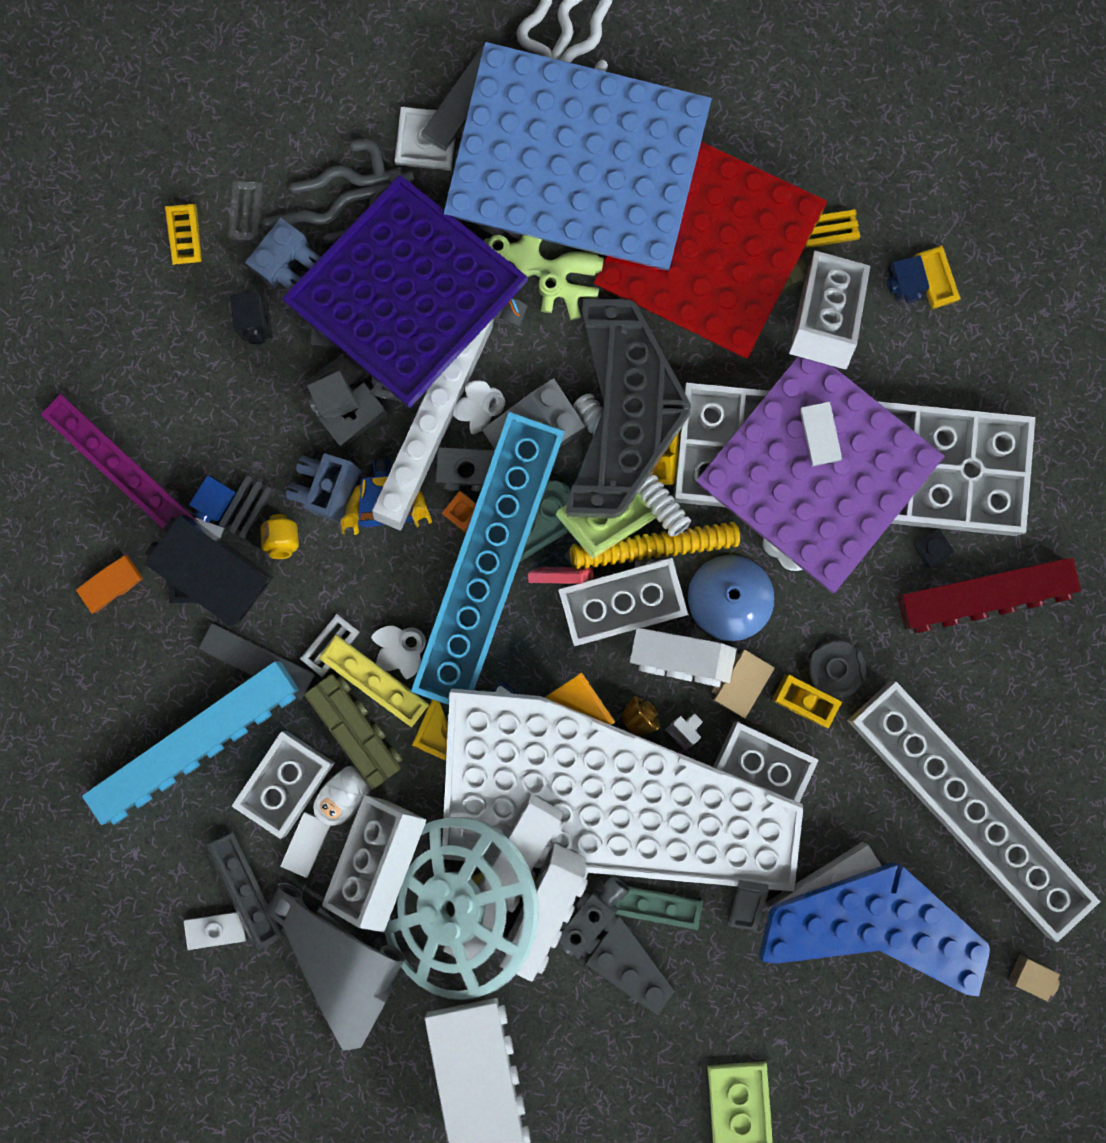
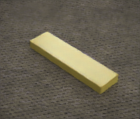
[318,634,429,728]

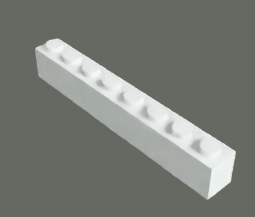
[373,319,493,531]

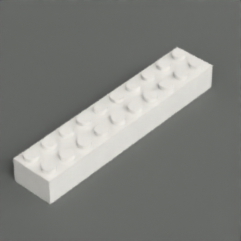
[847,681,1100,942]

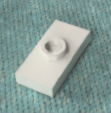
[184,912,248,950]

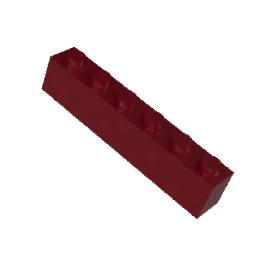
[897,557,1081,634]

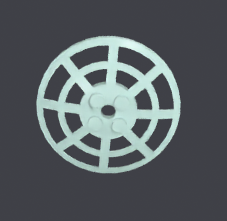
[384,817,538,1000]

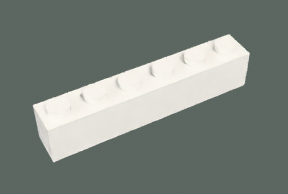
[443,794,564,960]

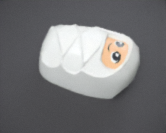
[313,765,372,826]

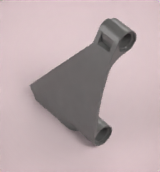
[266,882,405,1051]

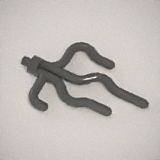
[262,138,415,245]

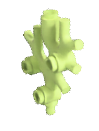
[484,235,604,320]

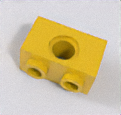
[771,675,842,728]

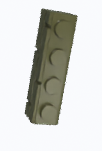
[304,674,403,790]

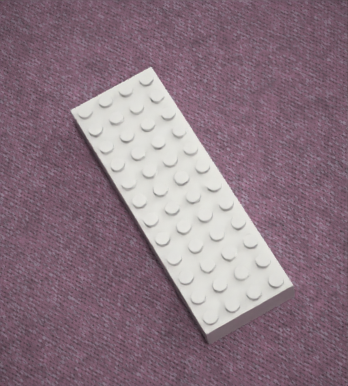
[673,383,1035,536]

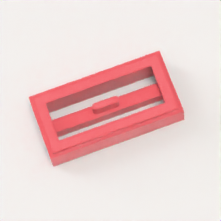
[528,567,593,584]

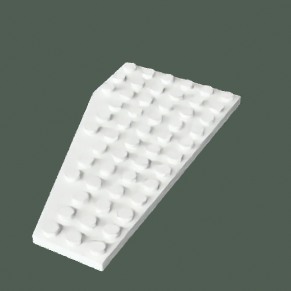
[442,689,803,892]

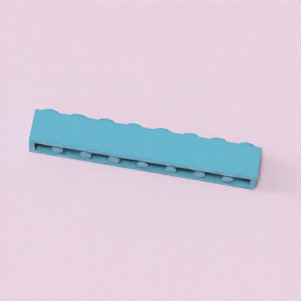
[82,661,300,825]

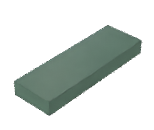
[615,886,703,930]

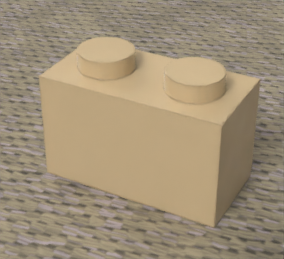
[711,650,775,718]

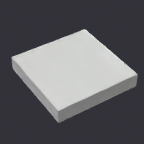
[395,107,455,171]

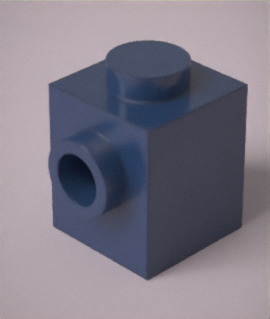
[887,255,930,303]

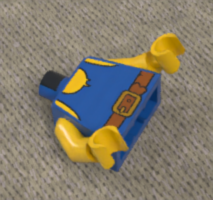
[340,459,432,535]

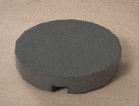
[808,641,866,698]

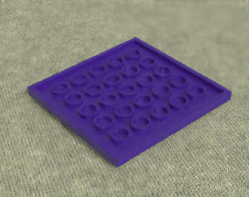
[282,175,528,408]

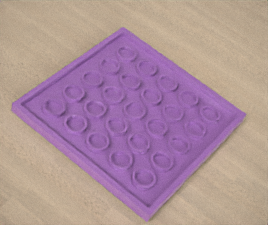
[695,356,945,594]

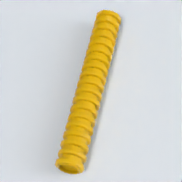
[570,521,740,570]

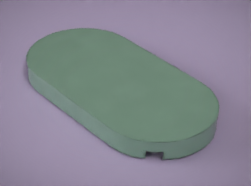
[519,480,571,563]

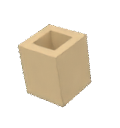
[1008,955,1060,1002]

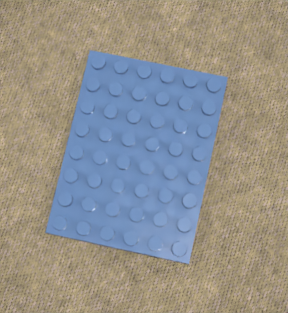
[444,42,712,271]

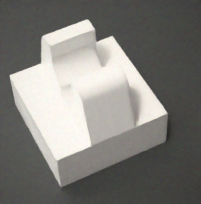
[665,714,703,750]

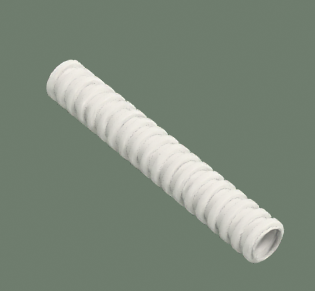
[573,393,691,536]

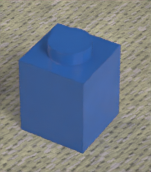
[189,475,236,523]

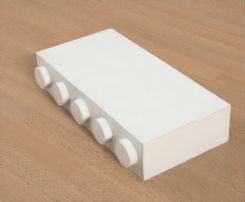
[425,998,531,1143]

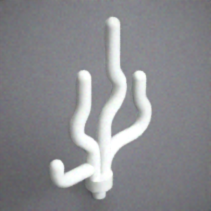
[517,0,612,72]

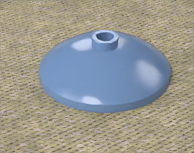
[687,555,774,641]

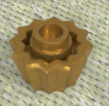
[621,696,660,736]

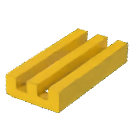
[805,209,860,248]

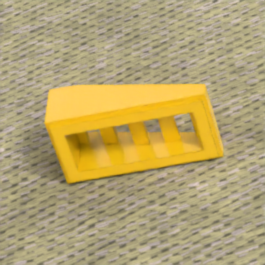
[165,204,202,265]

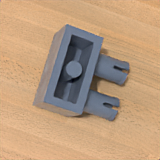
[245,218,321,290]
[286,453,362,523]

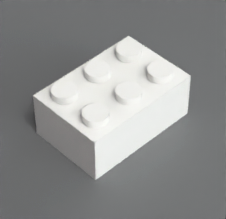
[630,628,737,687]
[713,721,818,803]
[232,731,335,839]

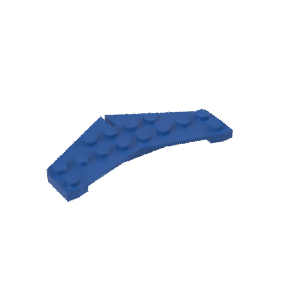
[758,862,990,997]

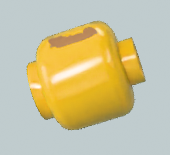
[260,514,299,559]

